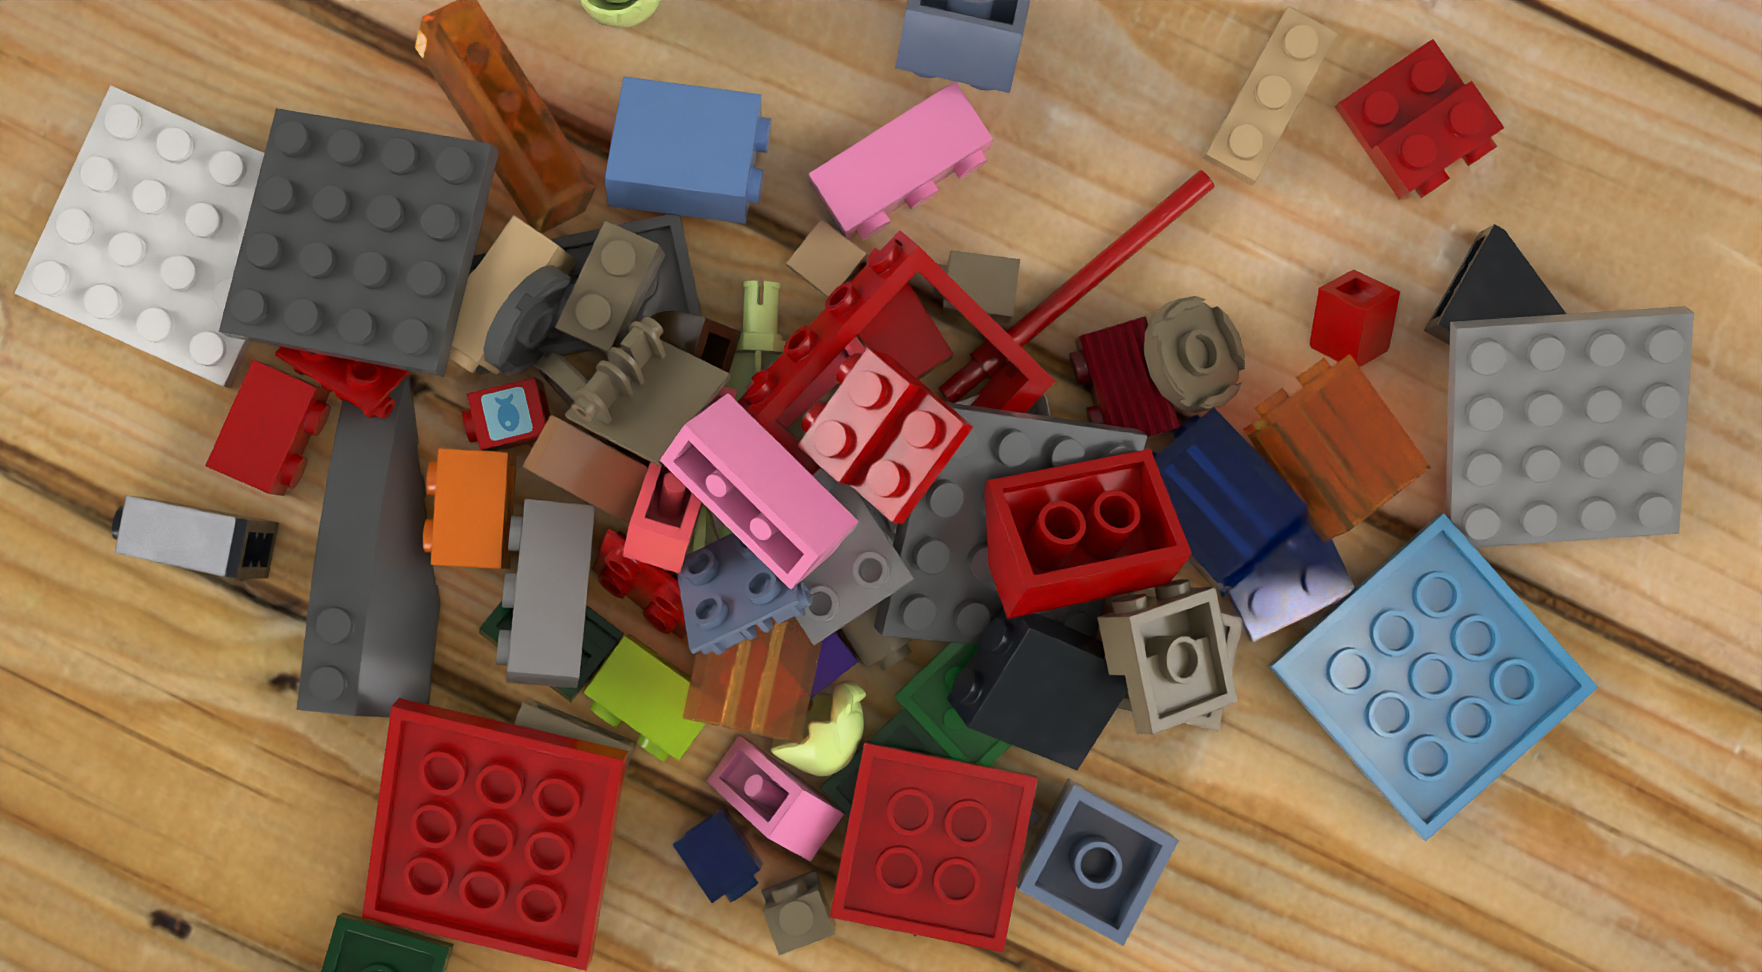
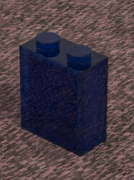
[1152,407,1311,597]

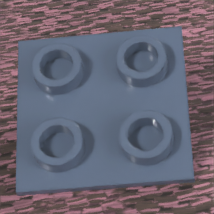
[677,533,813,655]

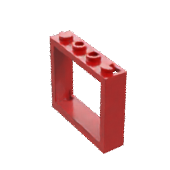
[737,230,1055,476]

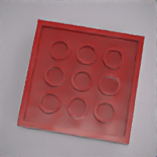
[362,698,628,971]

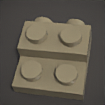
[1097,579,1238,735]

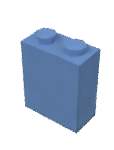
[605,77,771,224]

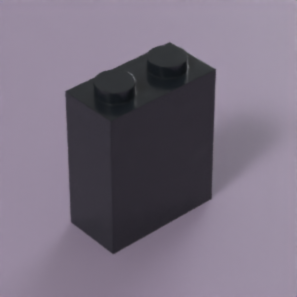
[947,607,1128,770]

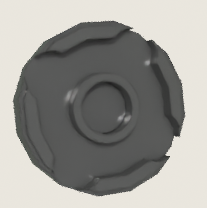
[483,265,574,376]

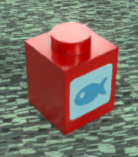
[462,377,551,451]

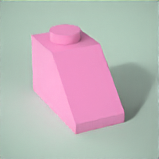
[706,734,844,861]

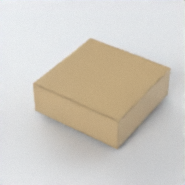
[786,219,867,298]

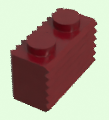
[1069,316,1180,438]

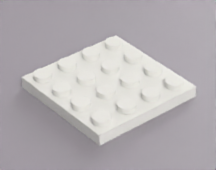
[14,85,264,388]

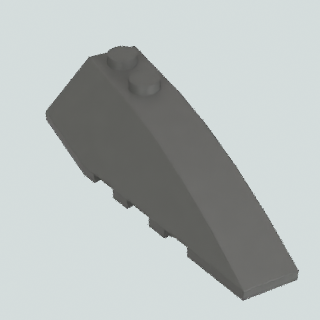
[296,374,440,717]

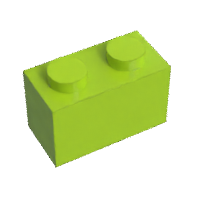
[584,634,723,762]

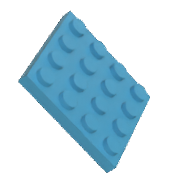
[1268,513,1598,841]

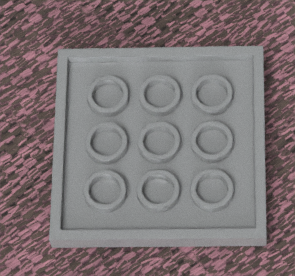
[1445,306,1694,547]

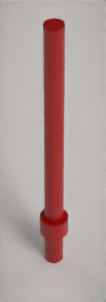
[938,170,1215,403]

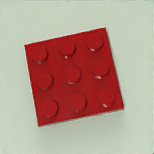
[829,741,1038,952]

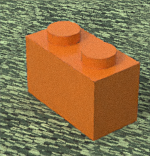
[423,448,517,569]

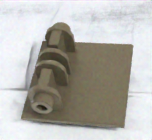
[565,317,731,466]

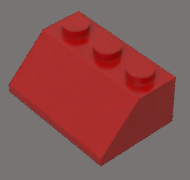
[984,449,1192,619]

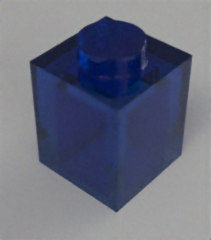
[672,806,763,903]

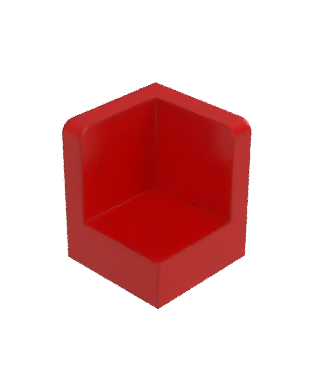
[1309,269,1400,370]

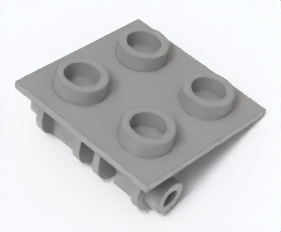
[795,483,914,646]

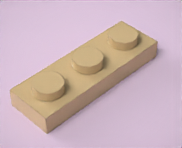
[1203,6,1338,185]

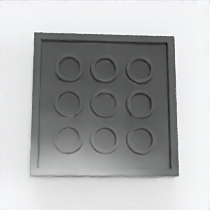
[219,108,499,377]
[874,402,1148,645]

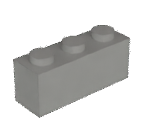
[496,499,595,688]

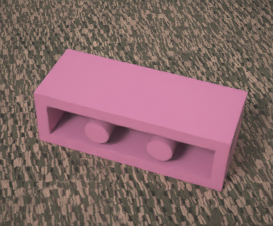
[808,81,993,240]
[660,393,859,589]

